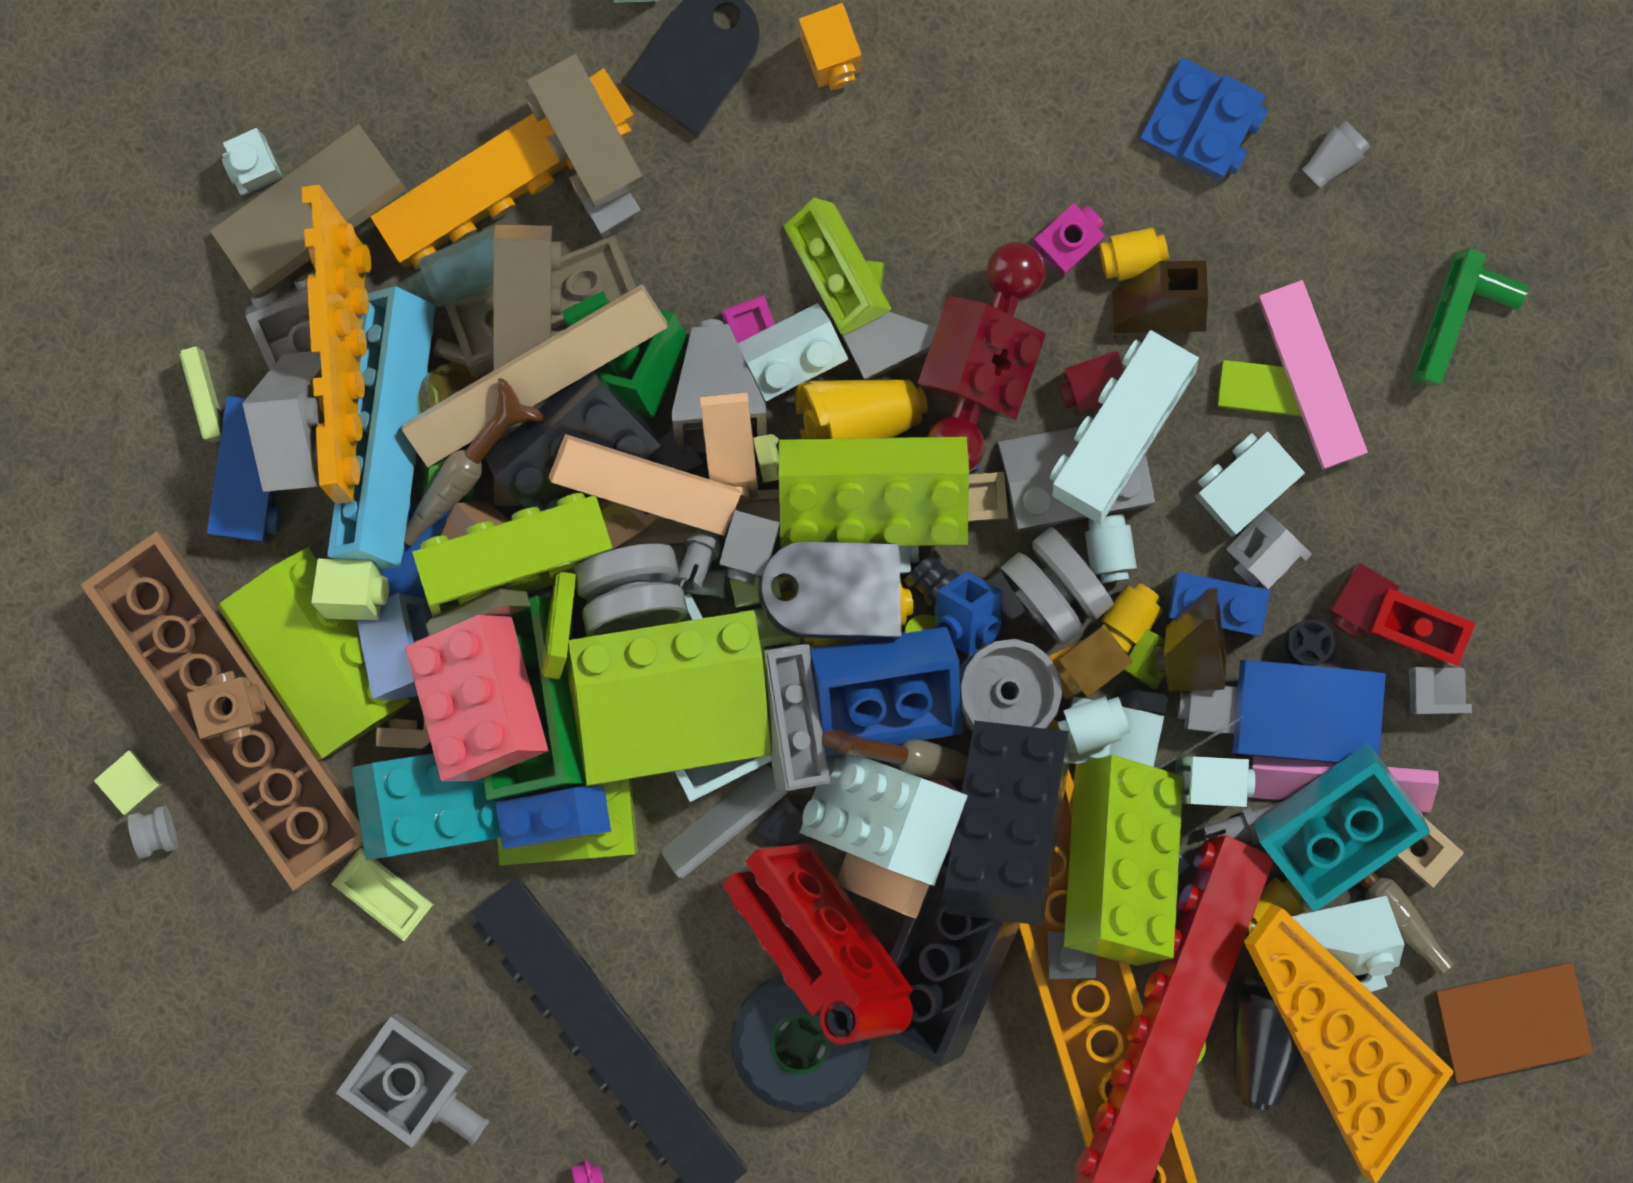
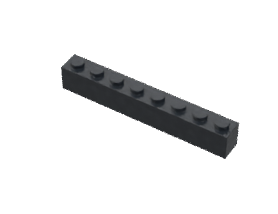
[472,877,749,1183]

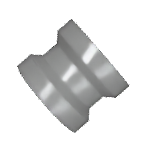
[128,805,178,859]

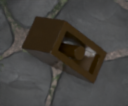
[1156,588,1227,692]

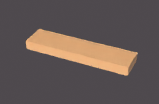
[548,434,741,536]

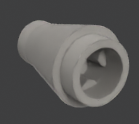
[1302,120,1371,189]

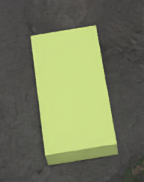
[179,346,223,443]
[332,847,434,941]

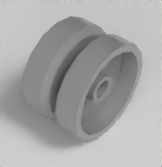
[999,527,1114,646]
[572,544,688,637]
[959,639,1062,733]

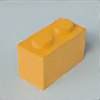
[799,3,862,90]

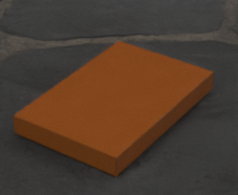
[1434,962,1593,1083]

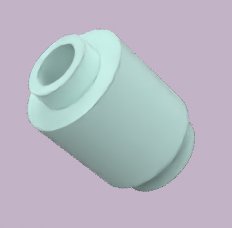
[1085,514,1137,583]
[1058,696,1130,755]

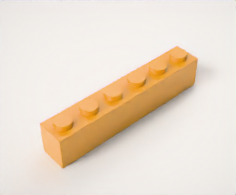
[370,68,636,269]

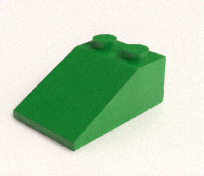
[596,309,689,419]

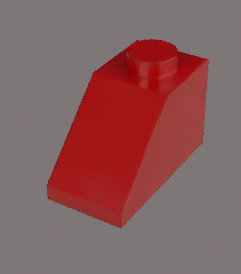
[1370,588,1476,667]

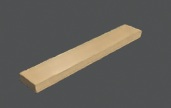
[402,284,667,467]

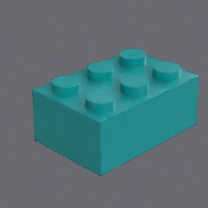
[1254,743,1430,912]
[351,753,506,860]

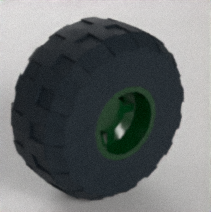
[731,973,870,1112]

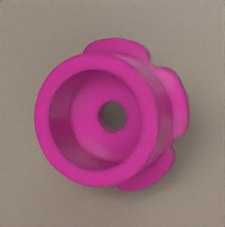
[571,1159,604,1183]

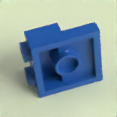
[1139,57,1268,182]

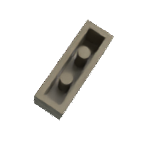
[525,54,645,210]

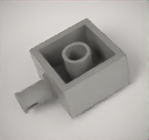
[336,1013,490,1148]

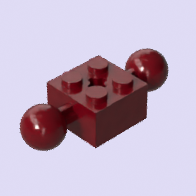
[918,242,1046,472]

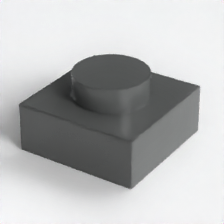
[1047,931,1096,979]

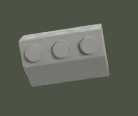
[998,426,1155,532]

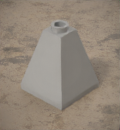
[672,319,767,455]

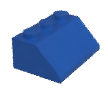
[810,627,962,755]

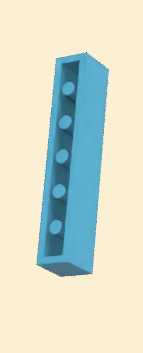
[327,286,436,571]

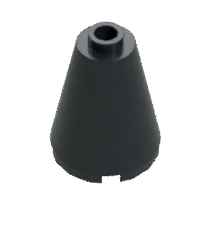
[1233,976,1302,1110]

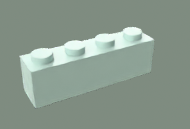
[1050,330,1199,525]

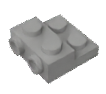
[245,271,316,370]

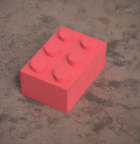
[405,614,548,781]

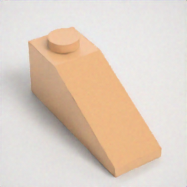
[700,393,759,505]

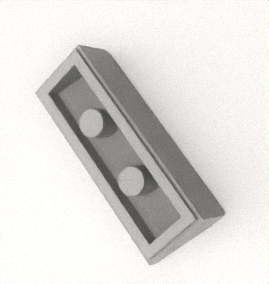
[761,644,830,791]
[662,765,788,878]

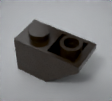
[1112,261,1208,333]

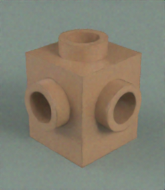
[186,671,265,743]

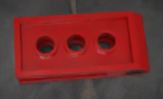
[722,843,913,1045]

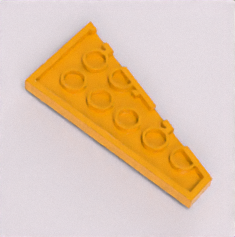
[302,185,371,504]
[1244,904,1454,1183]

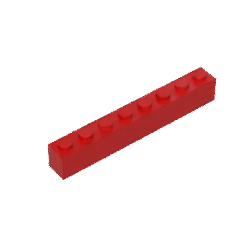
[1076,835,1274,1183]

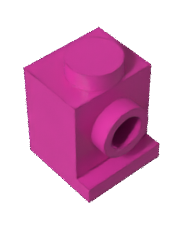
[1032,203,1105,278]

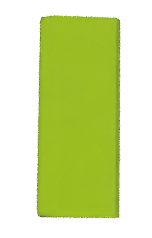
[783,198,891,335]

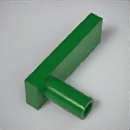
[1410,248,1528,387]

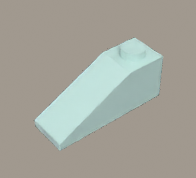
[1250,896,1404,976]

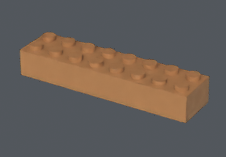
[80,531,363,891]

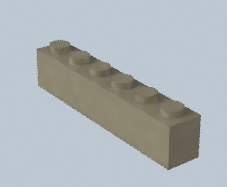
[493,225,561,506]

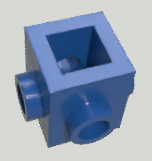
[934,571,1003,655]

